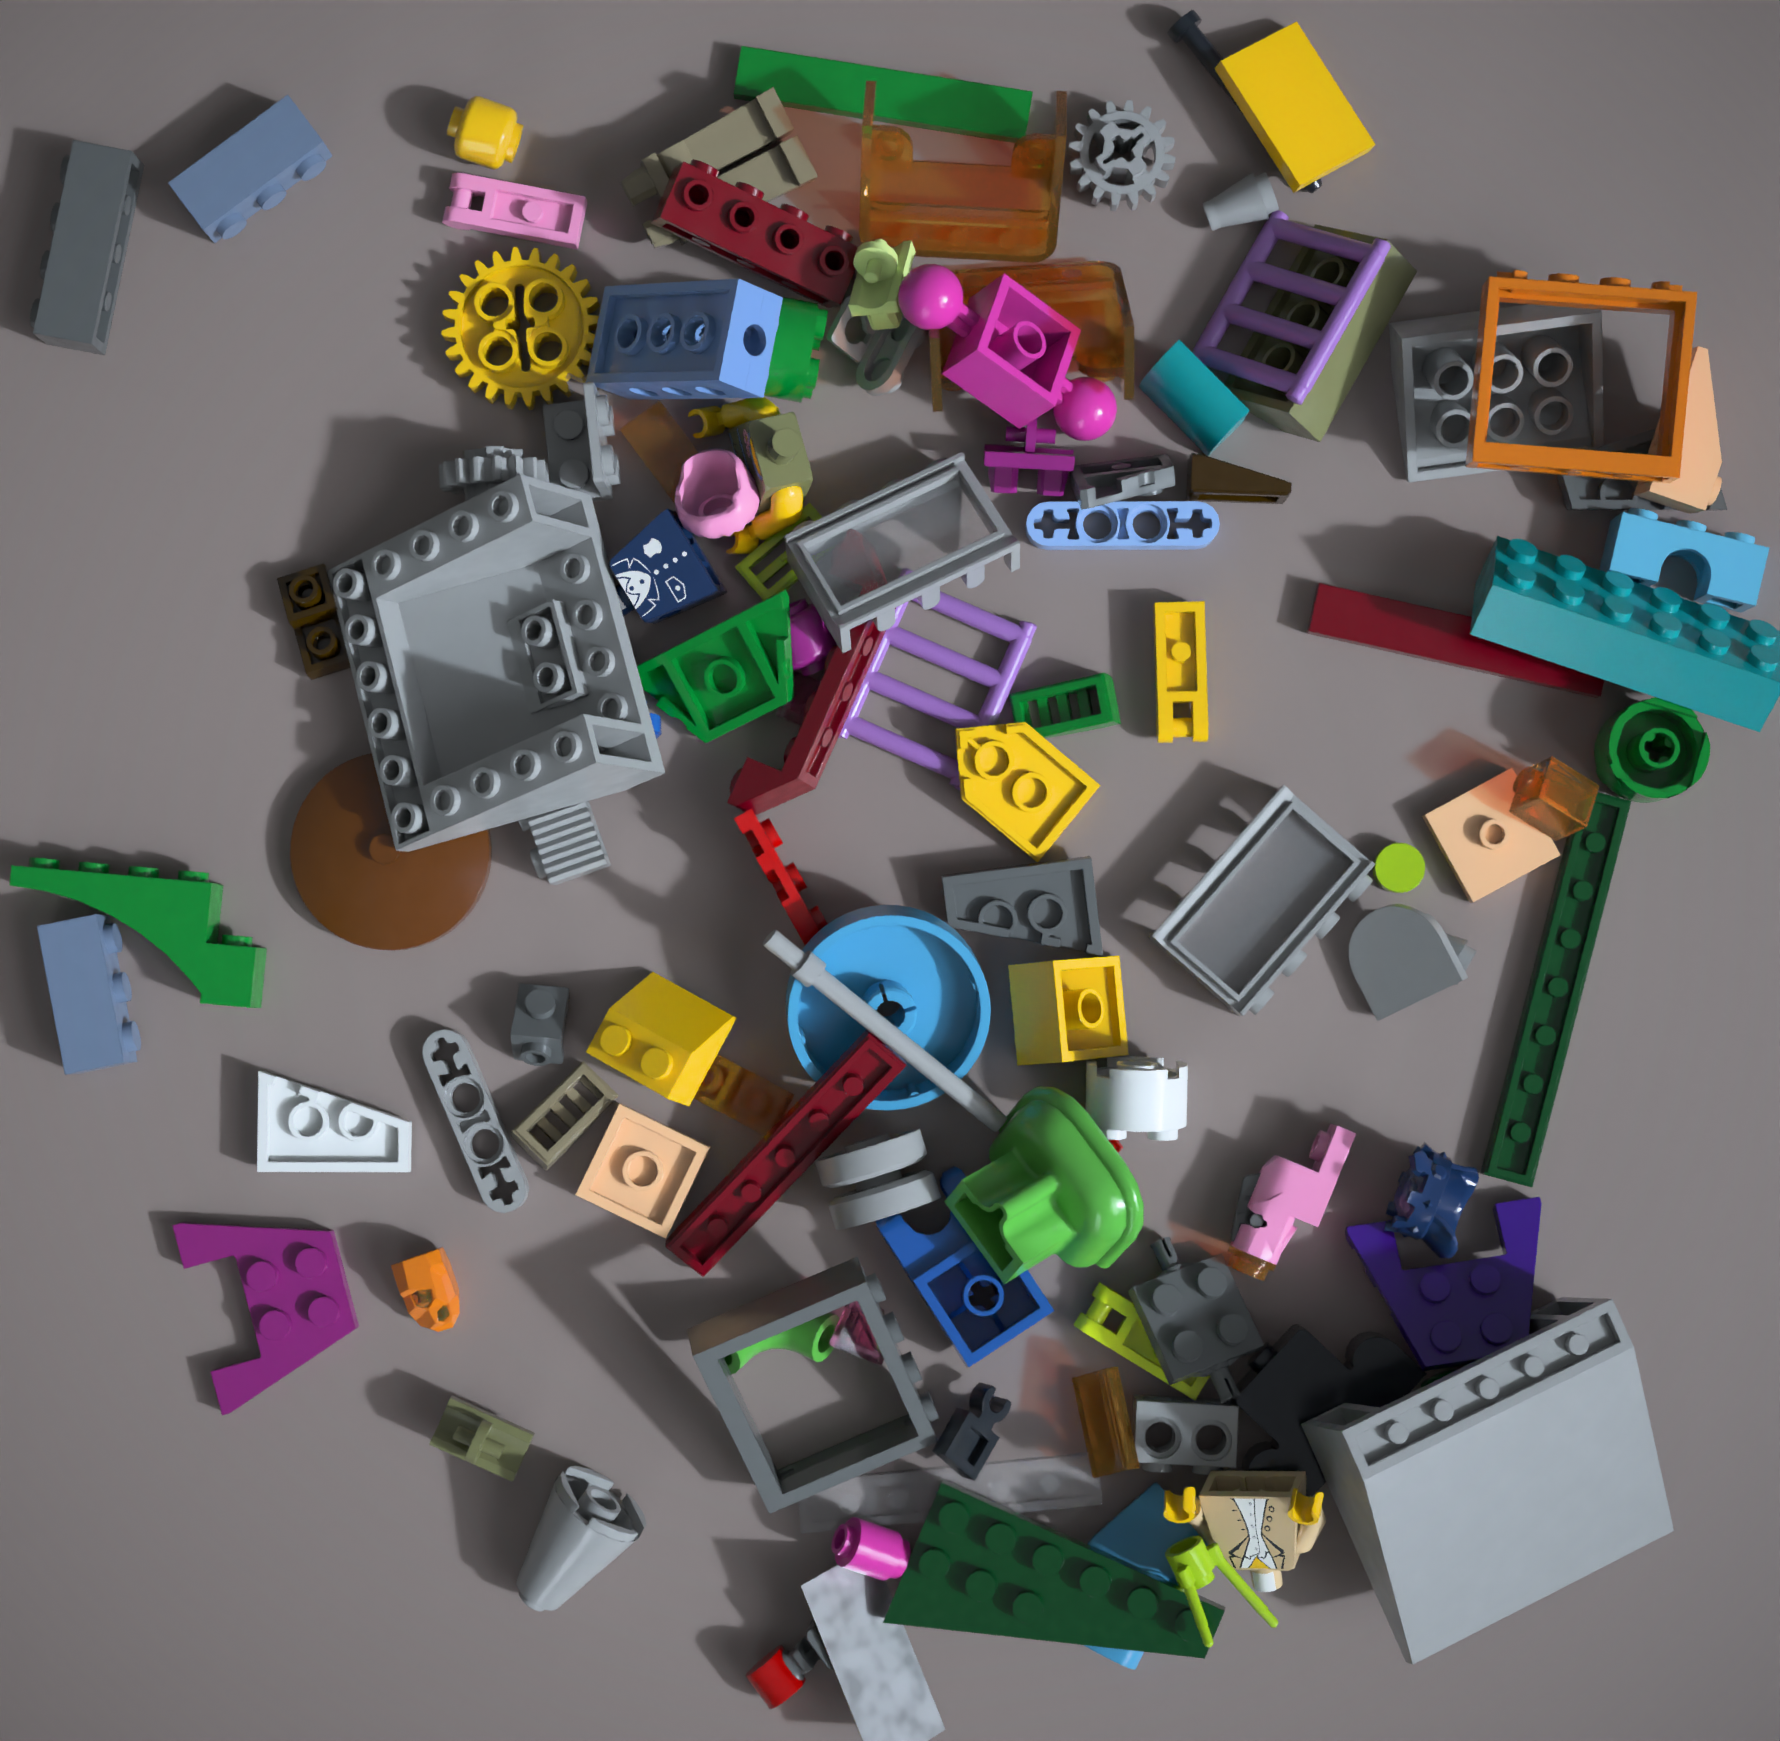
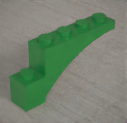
[9,857,267,1008]

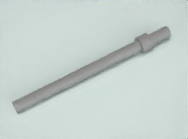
[762,929,1007,1132]

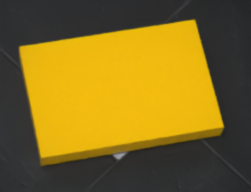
[1215,21,1376,193]

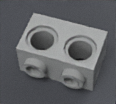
[1130,1394,1239,1475]

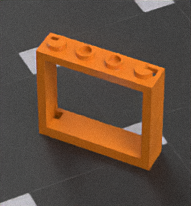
[1465,270,1697,483]

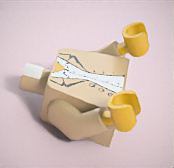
[1163,1471,1326,1592]

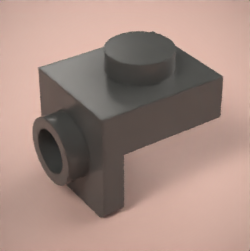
[510,983,570,1066]

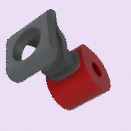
[746,1618,834,1709]

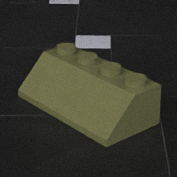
[1224,224,1417,442]

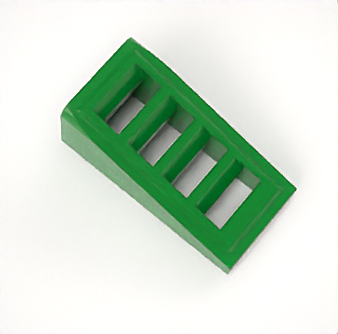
[1009,673,1121,739]

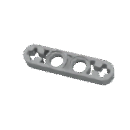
[422,1029,529,1213]

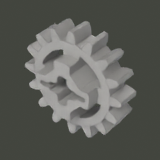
[1068,100,1176,211]
[439,446,549,501]

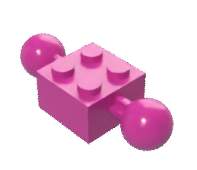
[898,264,1117,441]

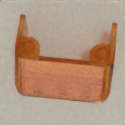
[859,81,1067,263]
[926,261,1134,412]

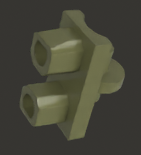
[429,1396,535,1482]

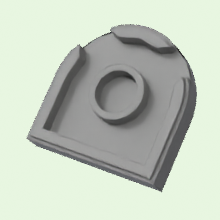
[1349,904,1468,1021]

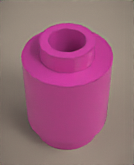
[831,1517,911,1581]

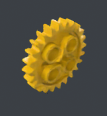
[441,247,600,410]

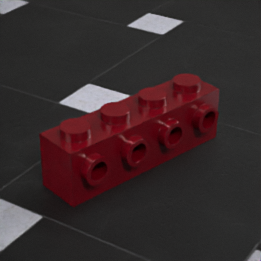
[651,159,858,309]

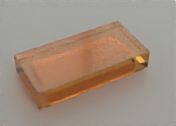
[1072,1367,1140,1478]

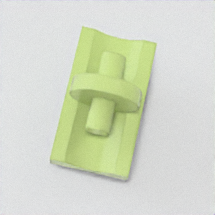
[848,239,916,330]

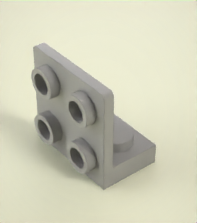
[542,382,621,502]

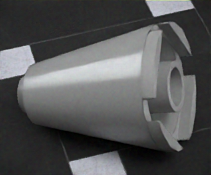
[516,1466,647,1611]

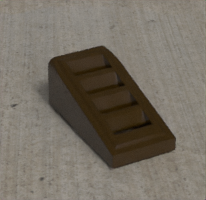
[1186,453,1292,504]

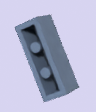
[168,95,333,243]
[37,914,141,1075]

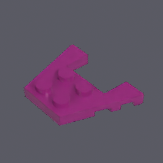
[172,1222,359,1415]

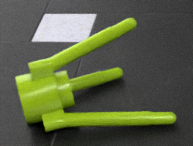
[1165,1535,1278,1647]

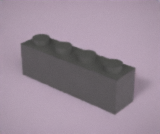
[30,140,144,355]

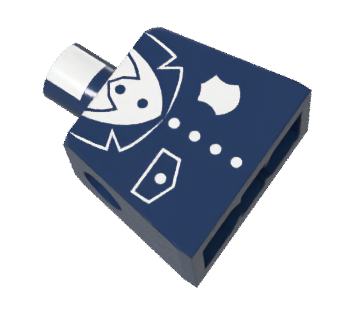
[609,509,727,624]

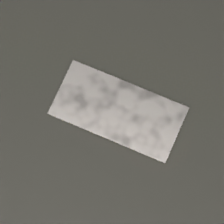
[800,1565,946,1741]

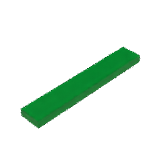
[733,46,1033,144]

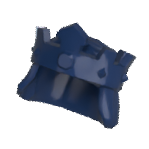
[1384,1142,1479,1258]

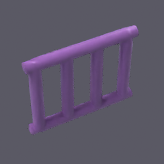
[1192,210,1391,405]
[838,569,1037,791]

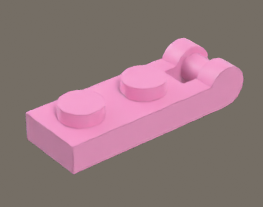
[442,173,587,250]

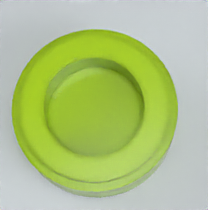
[1372,843,1425,893]

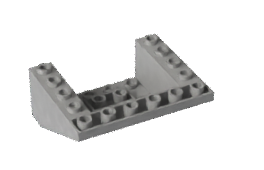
[327,474,665,852]
[1301,1297,1674,1664]

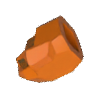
[391,1247,460,1332]

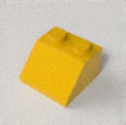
[1008,956,1129,1066]
[586,972,737,1106]

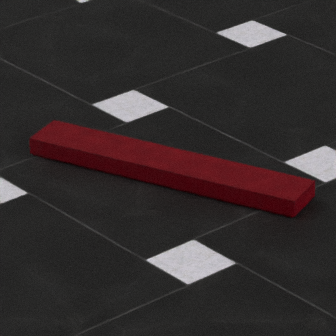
[1307,583,1604,698]
[665,1029,907,1277]

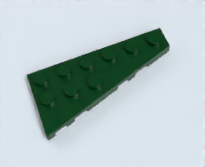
[883,1479,1225,1659]

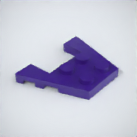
[1345,1197,1542,1371]

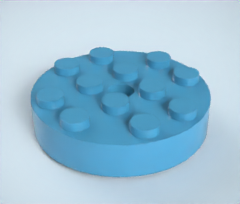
[785,905,991,1110]

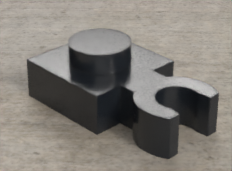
[932,1382,1011,1481]

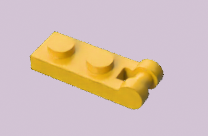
[1153,601,1208,743]

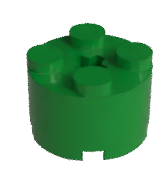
[764,297,828,403]
[1594,697,1710,803]

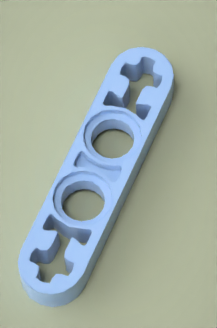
[1025,501,1220,550]

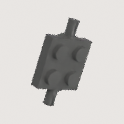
[1128,1237,1264,1404]

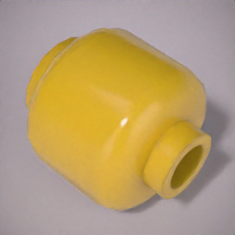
[447,96,524,170]

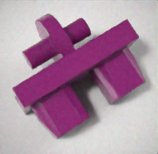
[984,418,1075,496]

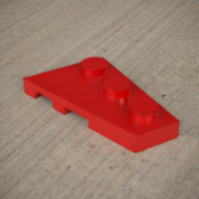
[734,809,828,945]

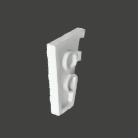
[257,1071,412,1172]

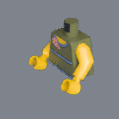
[688,397,813,554]

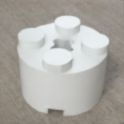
[1085,1056,1188,1141]

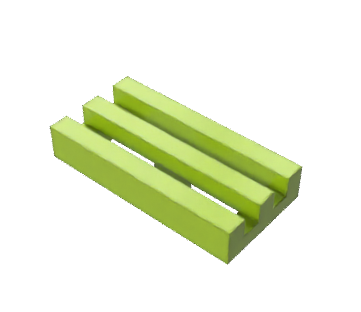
[735,503,837,600]

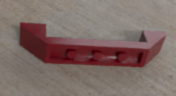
[727,529,896,815]

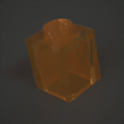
[1509,756,1600,841]

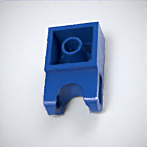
[875,1166,1054,1367]

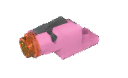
[1227,1124,1356,1281]

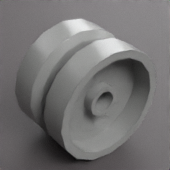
[815,1128,941,1230]

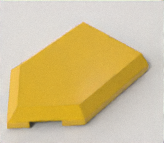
[955,722,1101,862]

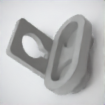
[827,296,926,396]

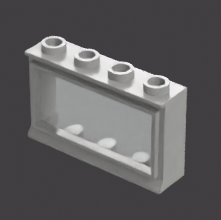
[784,452,1020,653]
[1148,785,1375,1016]

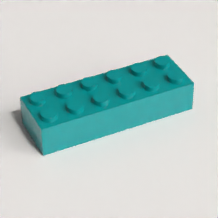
[1470,536,1780,732]

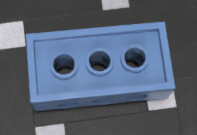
[586,278,783,400]

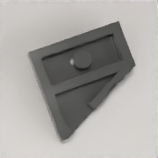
[1070,454,1175,510]

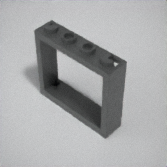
[687,1256,940,1514]

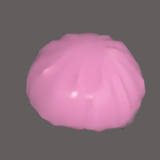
[675,449,760,539]

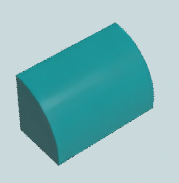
[1139,340,1250,456]

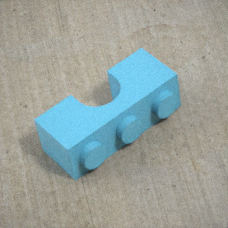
[1599,508,1769,613]

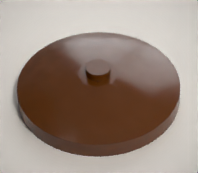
[290,753,492,951]

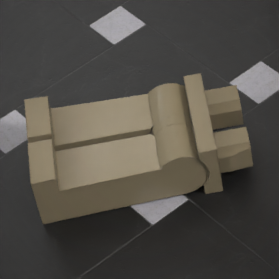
[621,87,818,249]

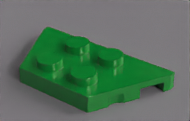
[637,589,794,743]

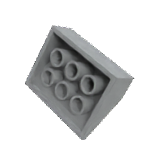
[1389,304,1604,483]

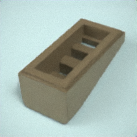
[511,1061,619,1171]

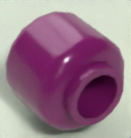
[789,598,837,676]

